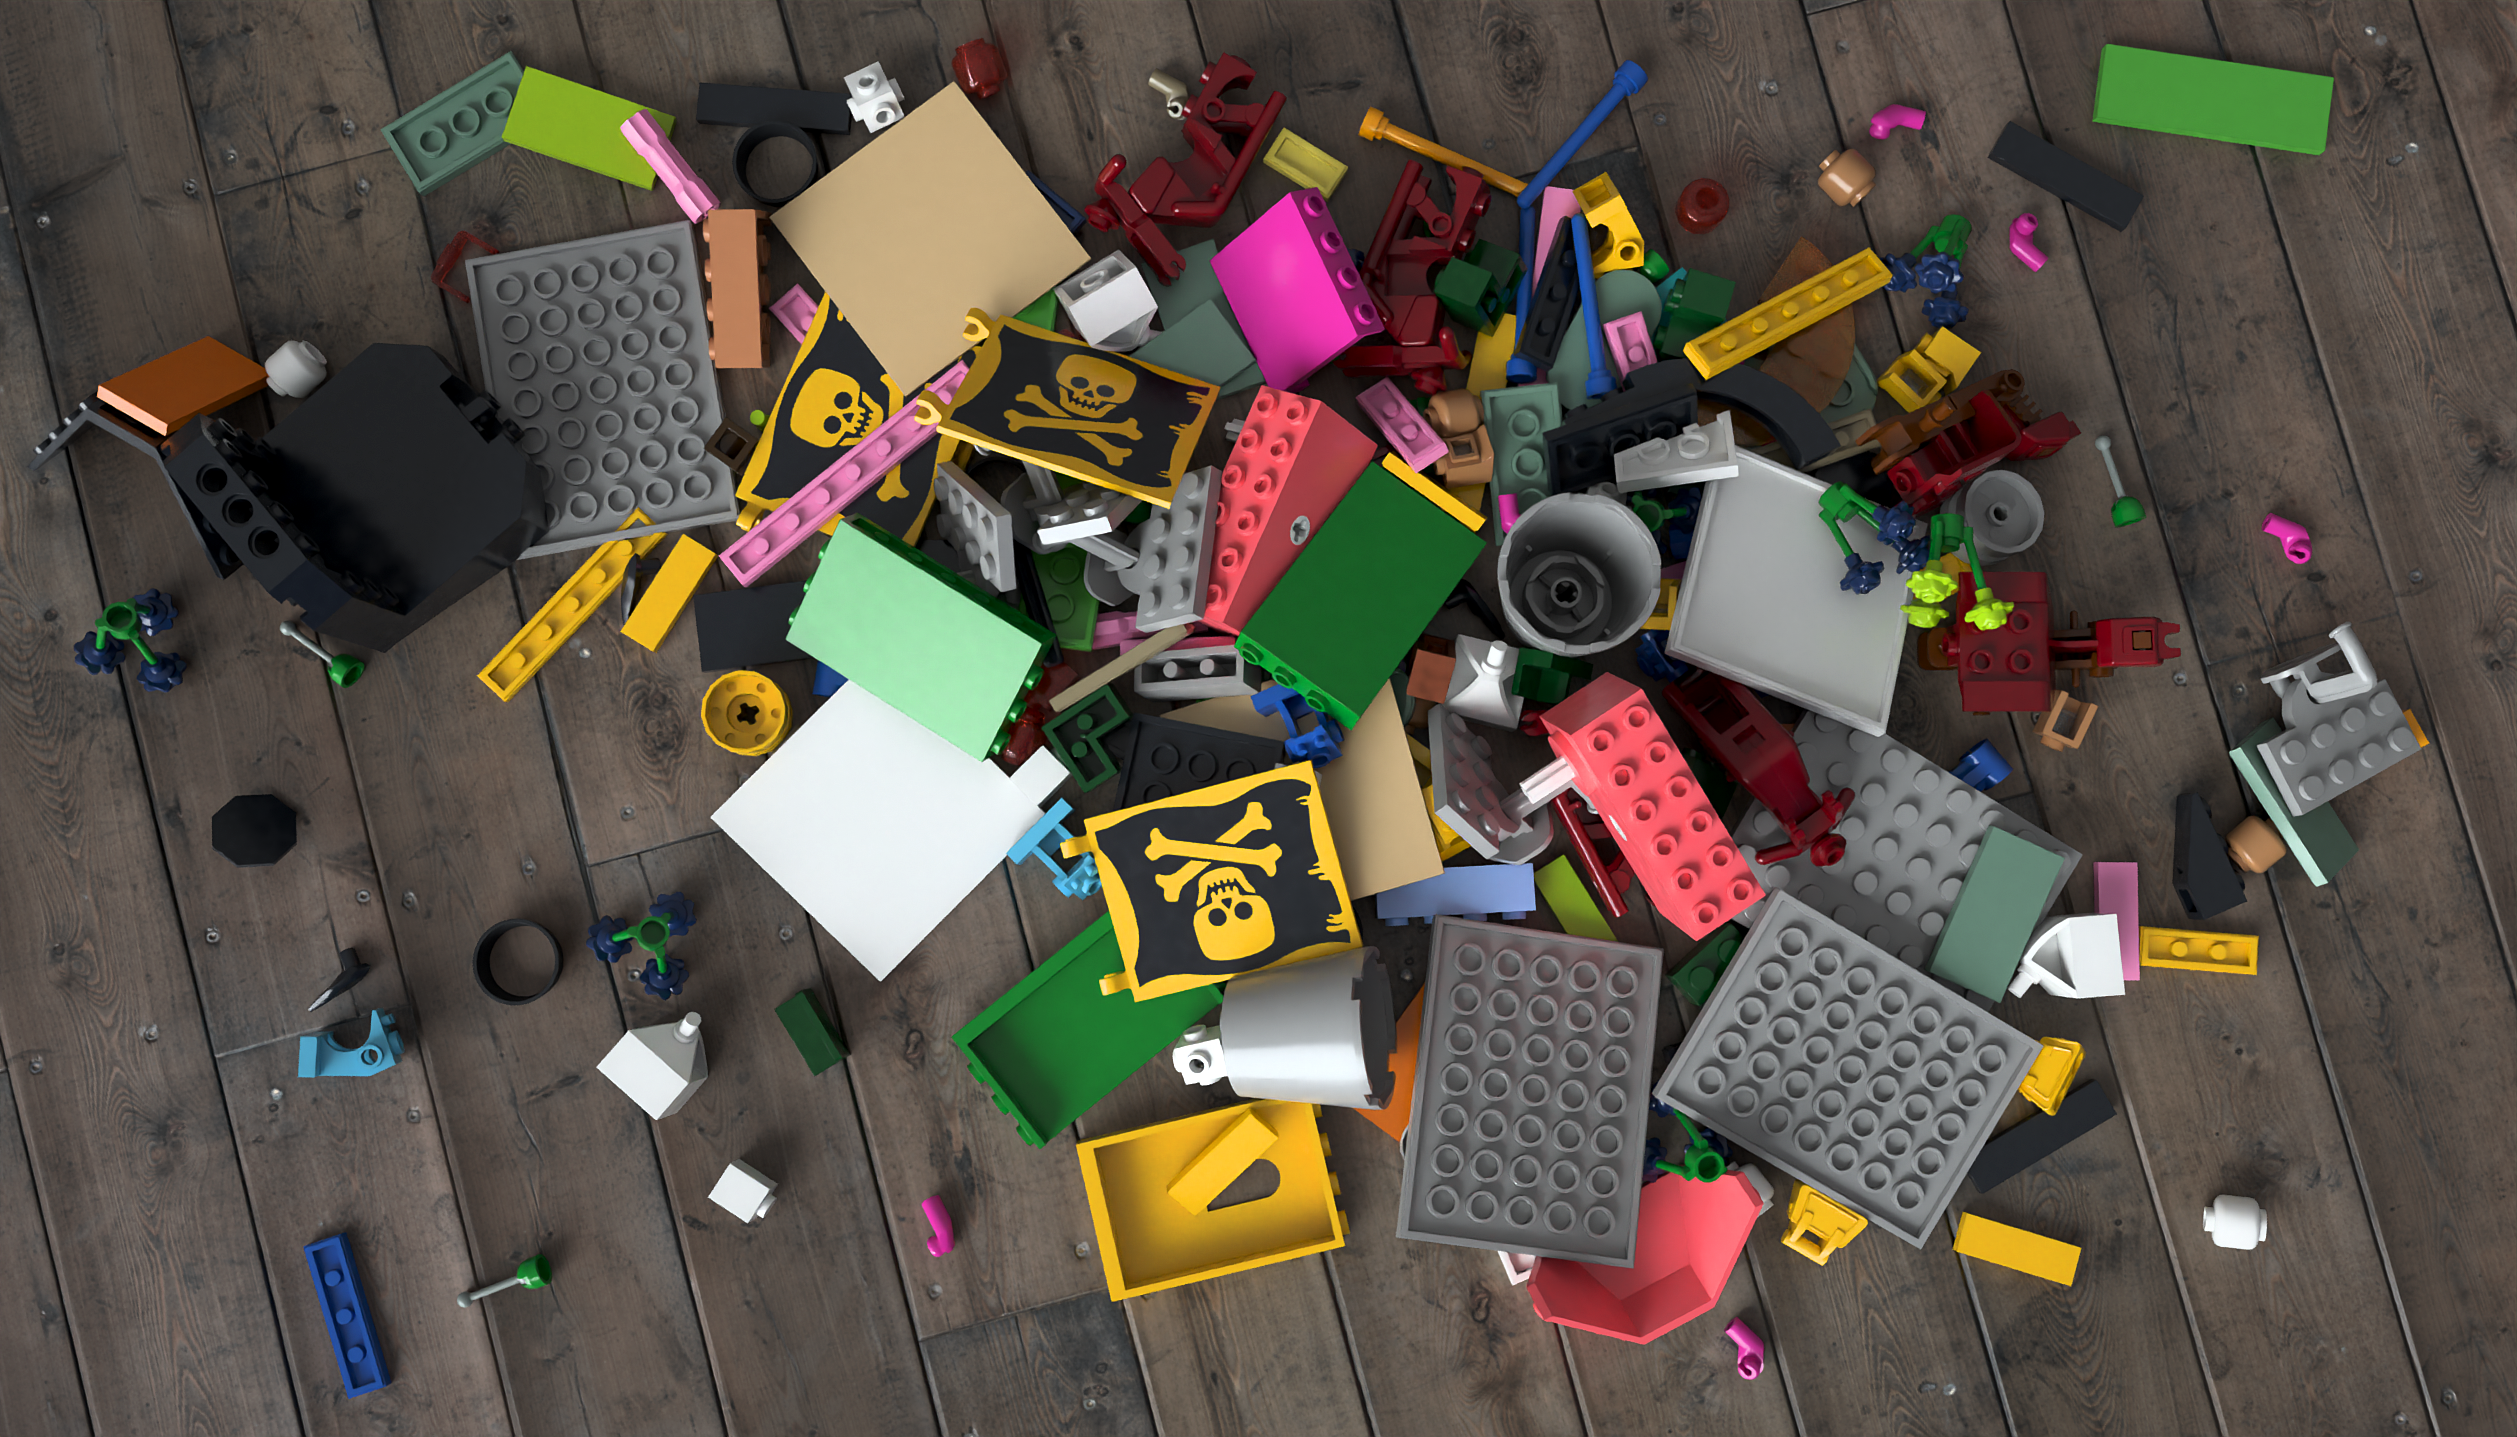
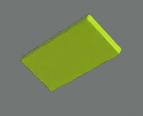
[502,66,677,191]

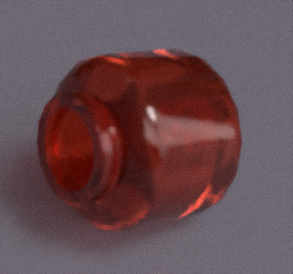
[951,38,1007,100]
[1675,178,1729,234]
[1001,707,1048,766]

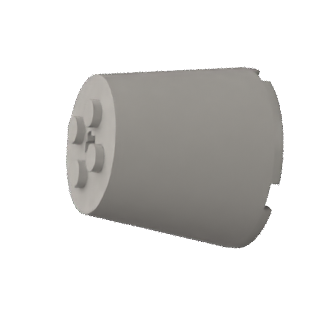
[1497,492,1662,658]
[1220,946,1397,1110]

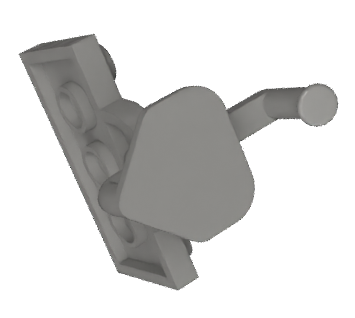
[974,444,1142,554]
[934,461,1021,611]
[1032,465,1222,633]
[2256,621,2421,817]
[1428,703,1599,865]

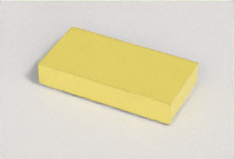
[1263,127,1348,203]

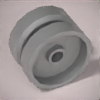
[1940,470,2045,566]

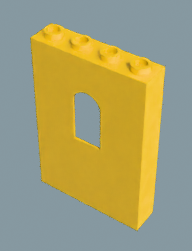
[1076,1098,1350,1302]

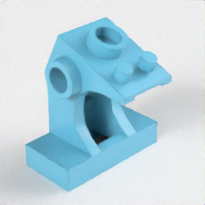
[1006,798,1102,900]
[298,1008,405,1077]

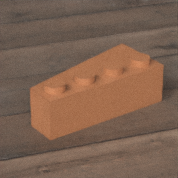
[703,209,772,368]

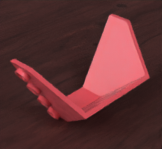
[1526,1164,1764,1345]

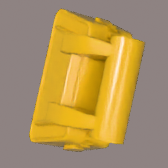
[2018,1036,2086,1116]
[1781,1179,1868,1266]

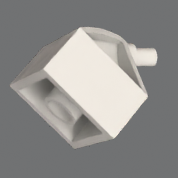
[1053,249,1162,352]
[1440,634,1524,732]
[2007,913,2125,998]
[597,1012,708,1120]

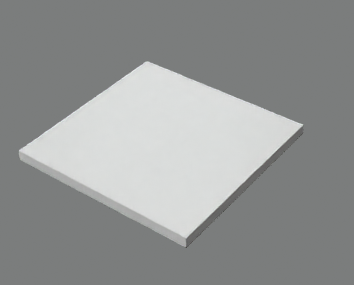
[1664,445,1927,737]
[710,680,1046,982]

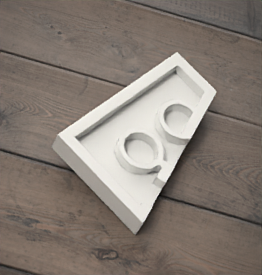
[1614,410,1739,493]

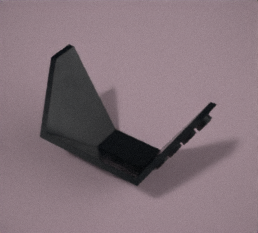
[27,392,244,580]

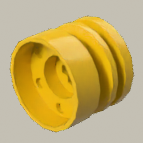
[701,670,793,756]

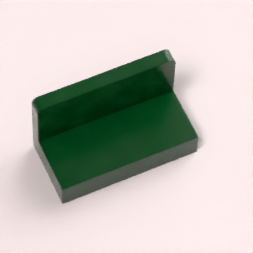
[774,988,851,1077]

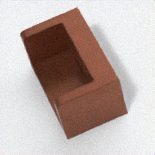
[1406,633,1456,704]

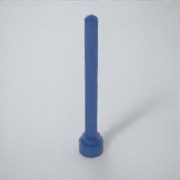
[1517,60,1648,208]
[1506,205,1537,384]
[1571,213,1617,399]

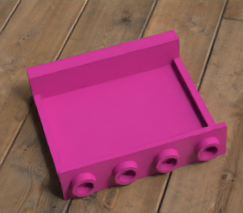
[1209,187,1385,393]

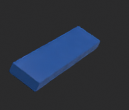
[303,1232,392,1399]

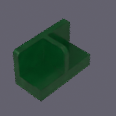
[1511,648,1594,705]

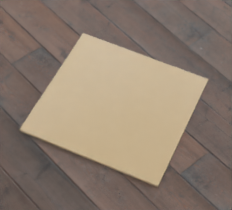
[769,81,1091,397]
[1160,678,1445,901]

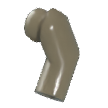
[1148,68,1190,120]

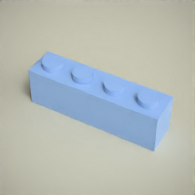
[1375,863,1536,926]

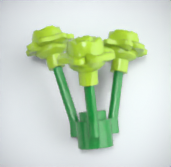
[1900,513,2014,631]

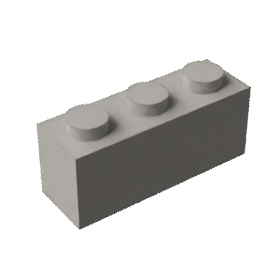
[1134,645,1262,703]

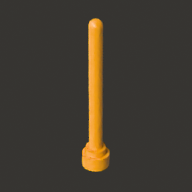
[1358,106,1528,197]

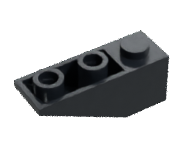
[2172,792,2247,920]

